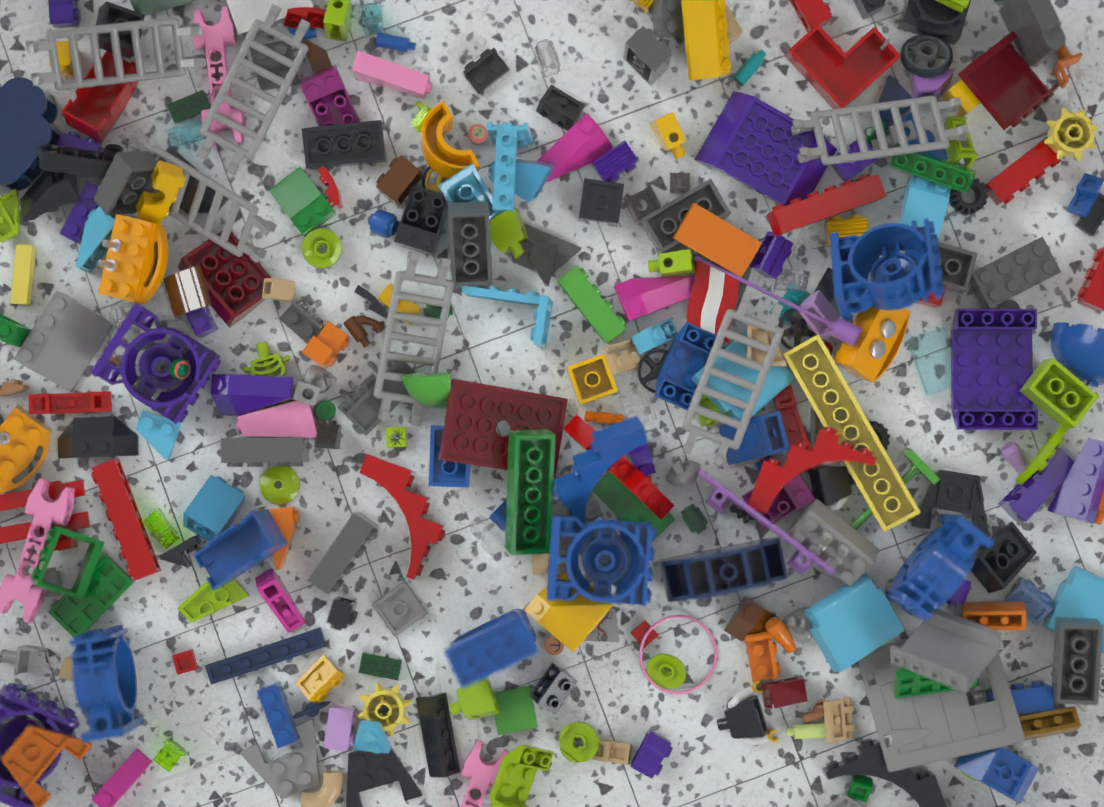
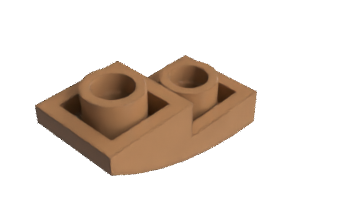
[0,379,29,396]

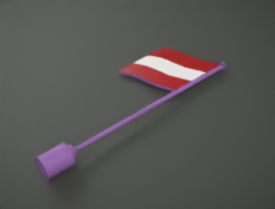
[686,254,863,347]

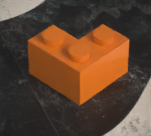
[302,321,350,369]

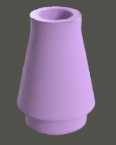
[1000,441,1027,472]

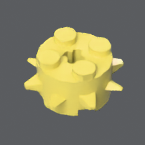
[1044,108,1098,162]
[357,682,412,736]

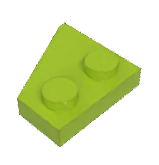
[0,189,21,243]

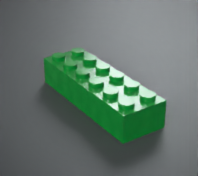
[505,429,555,555]

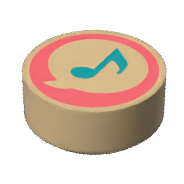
[468,124,488,145]

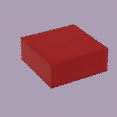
[630,620,659,648]
[172,649,198,675]

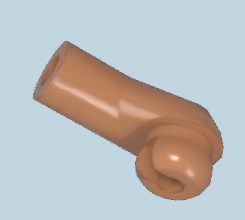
[802,699,826,723]

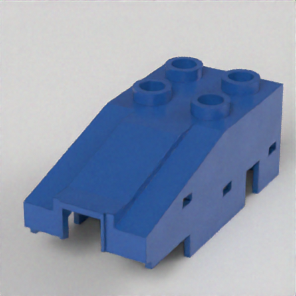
[194,509,288,590]

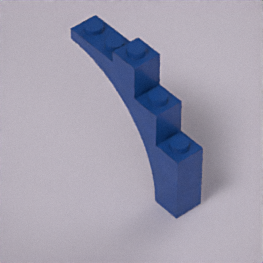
[552,416,648,530]

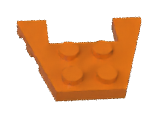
[2,724,93,807]

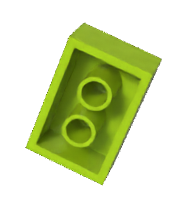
[1020,358,1099,429]

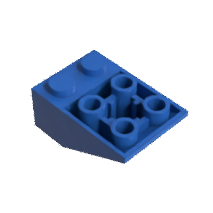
[718,411,790,465]

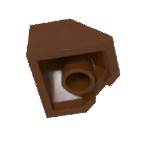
[724,596,779,641]

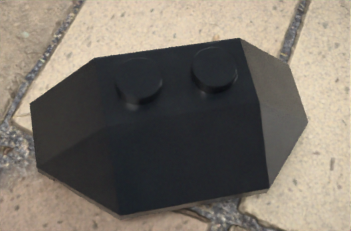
[157,146,229,214]
[58,416,139,459]

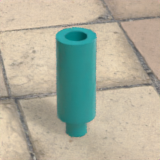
[732,49,766,86]

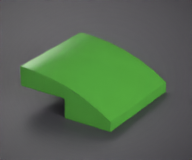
[494,685,538,735]

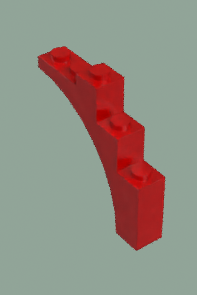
[563,414,675,520]
[748,426,876,513]
[359,454,446,580]

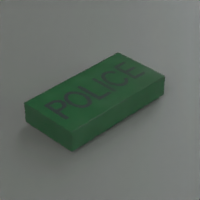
[167,90,211,124]
[358,652,402,681]

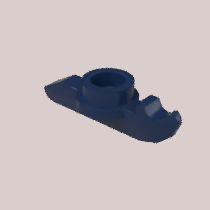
[293,701,331,719]

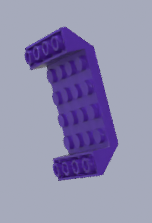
[694,91,837,206]
[951,309,1038,430]

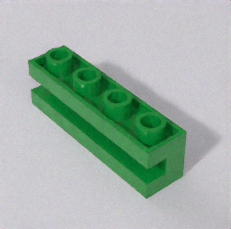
[889,144,977,193]

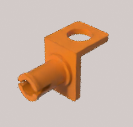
[1052,44,1083,88]

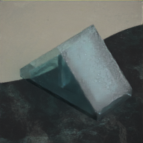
[362,2,385,35]

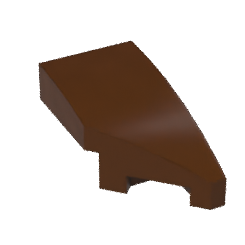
[302,39,332,73]

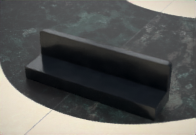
[416,692,460,777]

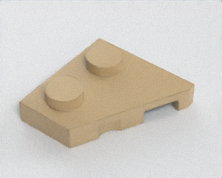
[747,325,786,367]

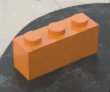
[961,602,1026,630]

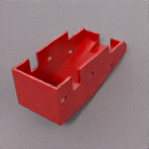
[62,51,145,143]

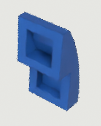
[1067,173,1104,218]

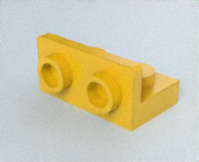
[295,655,345,704]

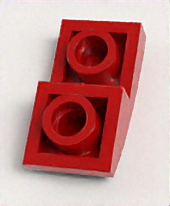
[284,7,326,29]
[318,166,343,209]

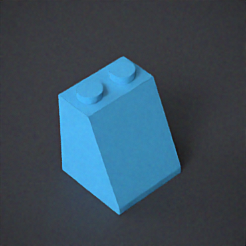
[488,159,556,203]
[183,475,245,541]

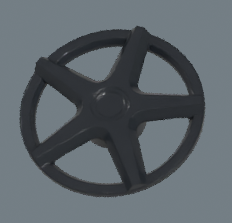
[778,308,816,350]
[638,349,668,393]

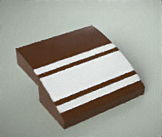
[163,265,212,317]

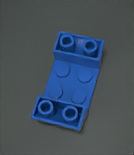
[655,322,717,411]
[954,747,1039,804]

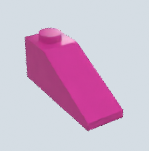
[255,568,306,633]
[91,749,153,807]

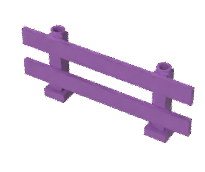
[698,470,835,576]

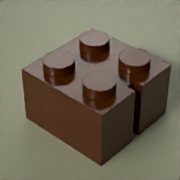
[376,155,423,208]

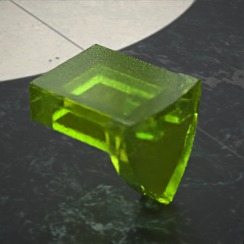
[410,101,431,134]
[153,738,187,772]

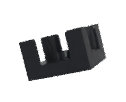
[578,178,624,227]

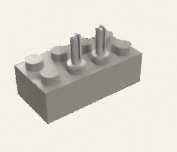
[787,499,880,586]

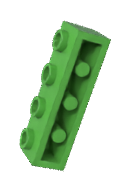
[557,266,626,345]

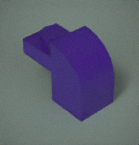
[628,443,656,476]

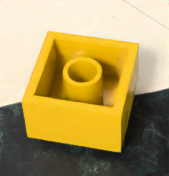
[566,353,618,406]

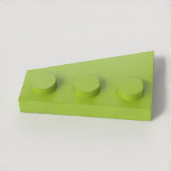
[1015,425,1067,485]
[177,579,251,623]

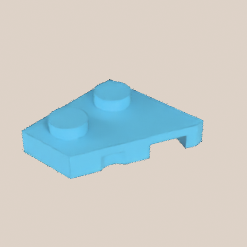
[136,411,182,460]
[353,720,391,754]

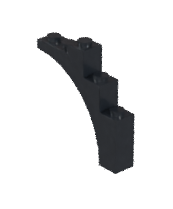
[822,739,947,807]

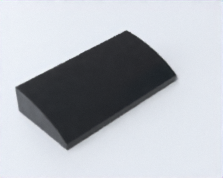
[302,120,387,170]

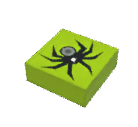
[386,427,407,448]

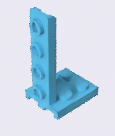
[487,122,533,211]
[462,285,553,348]

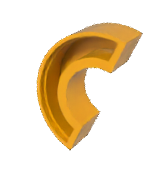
[421,101,480,178]

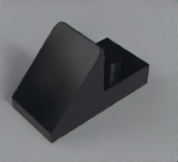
[159,535,202,567]

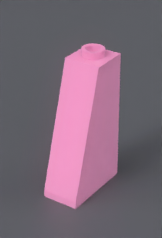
[352,51,432,99]
[236,398,318,438]

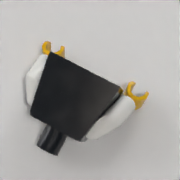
[808,461,856,512]
[717,681,779,746]

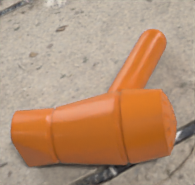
[744,617,796,653]

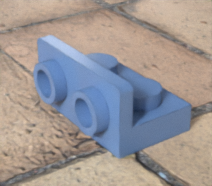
[1005,577,1053,625]

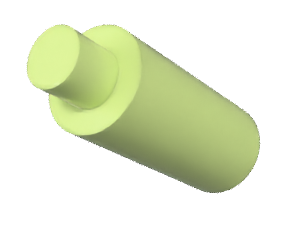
[786,723,826,739]

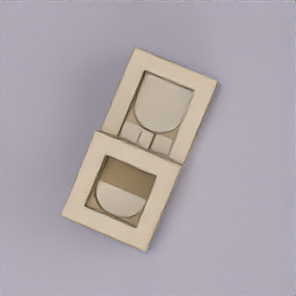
[591,739,632,765]

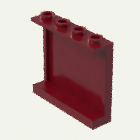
[958,31,1058,130]

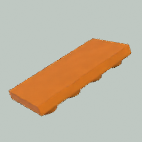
[673,203,762,278]

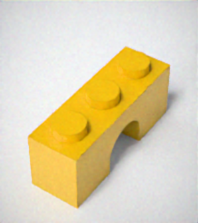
[135,160,186,224]

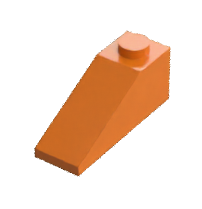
[269,506,300,570]

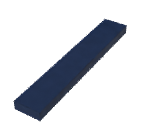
[205,627,327,685]

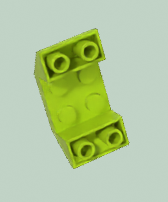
[490,744,554,807]

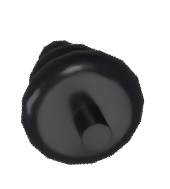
[730,506,755,524]

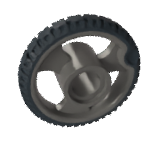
[900,34,953,77]

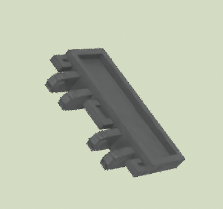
[338,351,416,436]

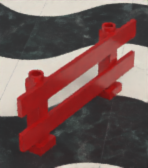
[0,480,91,551]

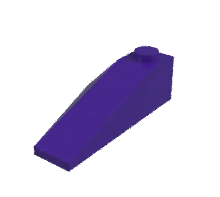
[211,374,293,416]

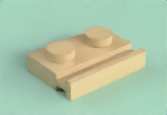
[602,339,640,375]

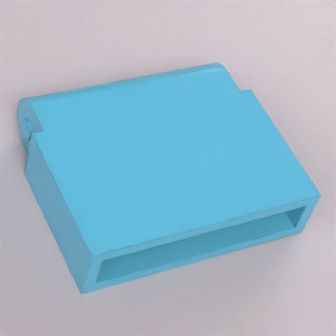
[691,331,794,421]
[1042,566,1104,653]
[805,573,905,672]

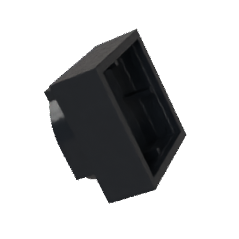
[897,0,971,45]

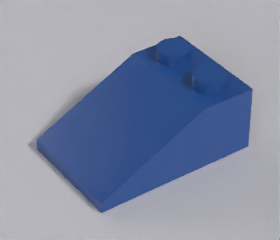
[428,425,471,488]

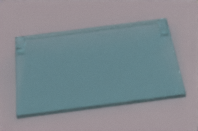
[907,327,951,396]

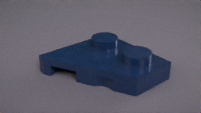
[878,74,913,131]

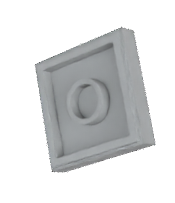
[372,581,428,637]

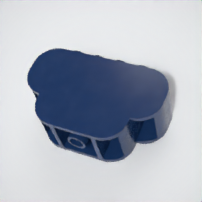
[0,77,61,191]
[659,537,788,602]

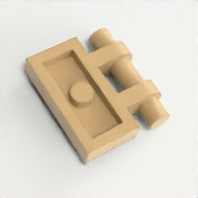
[823,697,855,743]

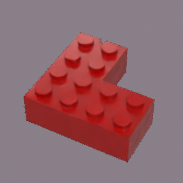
[785,24,901,109]

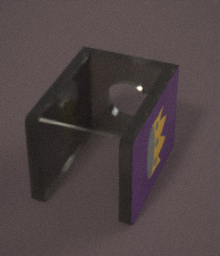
[624,183,661,223]

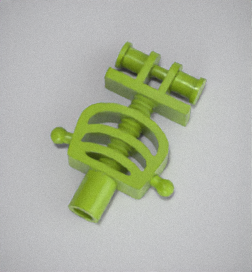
[243,341,294,410]

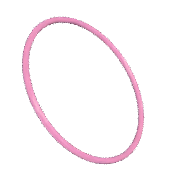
[639,615,717,694]

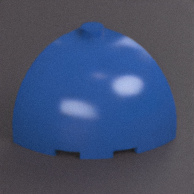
[1051,322,1104,387]

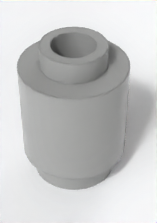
[43,567,62,597]

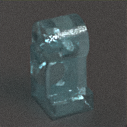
[167,117,205,148]

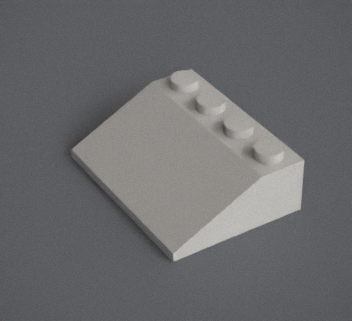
[14,291,114,392]

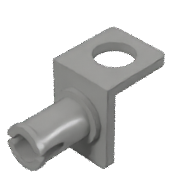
[871,121,917,150]
[279,374,321,406]
[0,645,48,674]

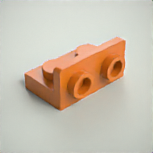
[746,639,781,682]

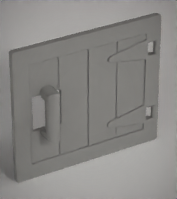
[858,641,1025,772]

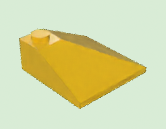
[524,571,613,652]

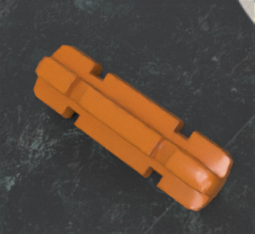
[584,411,624,424]

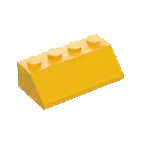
[681,0,731,81]

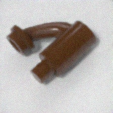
[343,315,386,348]

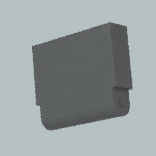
[999,0,1066,67]

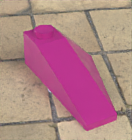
[537,113,613,183]
[613,275,695,323]

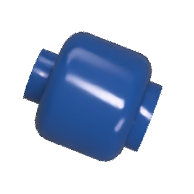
[368,209,399,238]

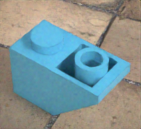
[631,318,678,355]

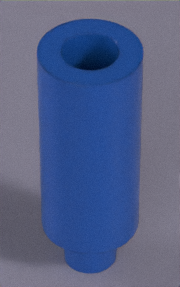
[376,32,416,52]

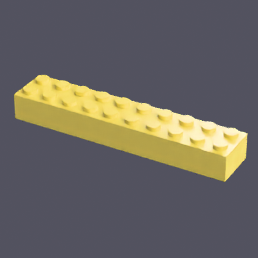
[783,334,921,532]

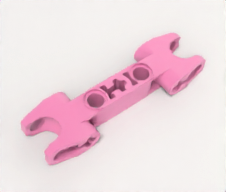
[193,7,246,148]
[0,478,75,623]
[461,739,509,807]

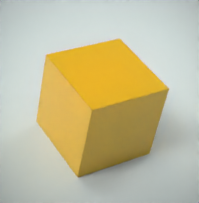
[941,79,981,117]

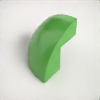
[401,372,451,409]

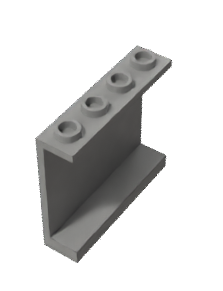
[890,609,1001,693]

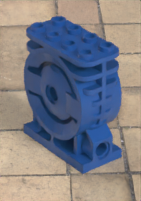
[830,218,945,321]
[885,514,994,621]
[547,515,656,606]
[444,609,539,689]
[69,625,145,743]

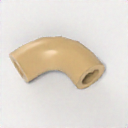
[301,770,343,807]

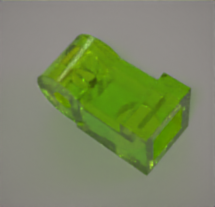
[141,508,180,549]

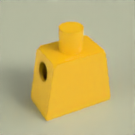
[650,112,686,160]

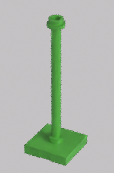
[850,447,940,530]

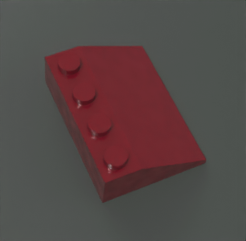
[178,230,272,328]

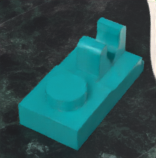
[769,282,811,325]

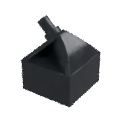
[95,1,145,59]

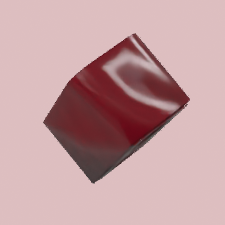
[761,677,808,709]

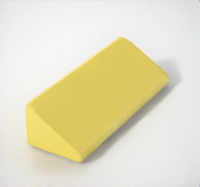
[10,244,37,306]

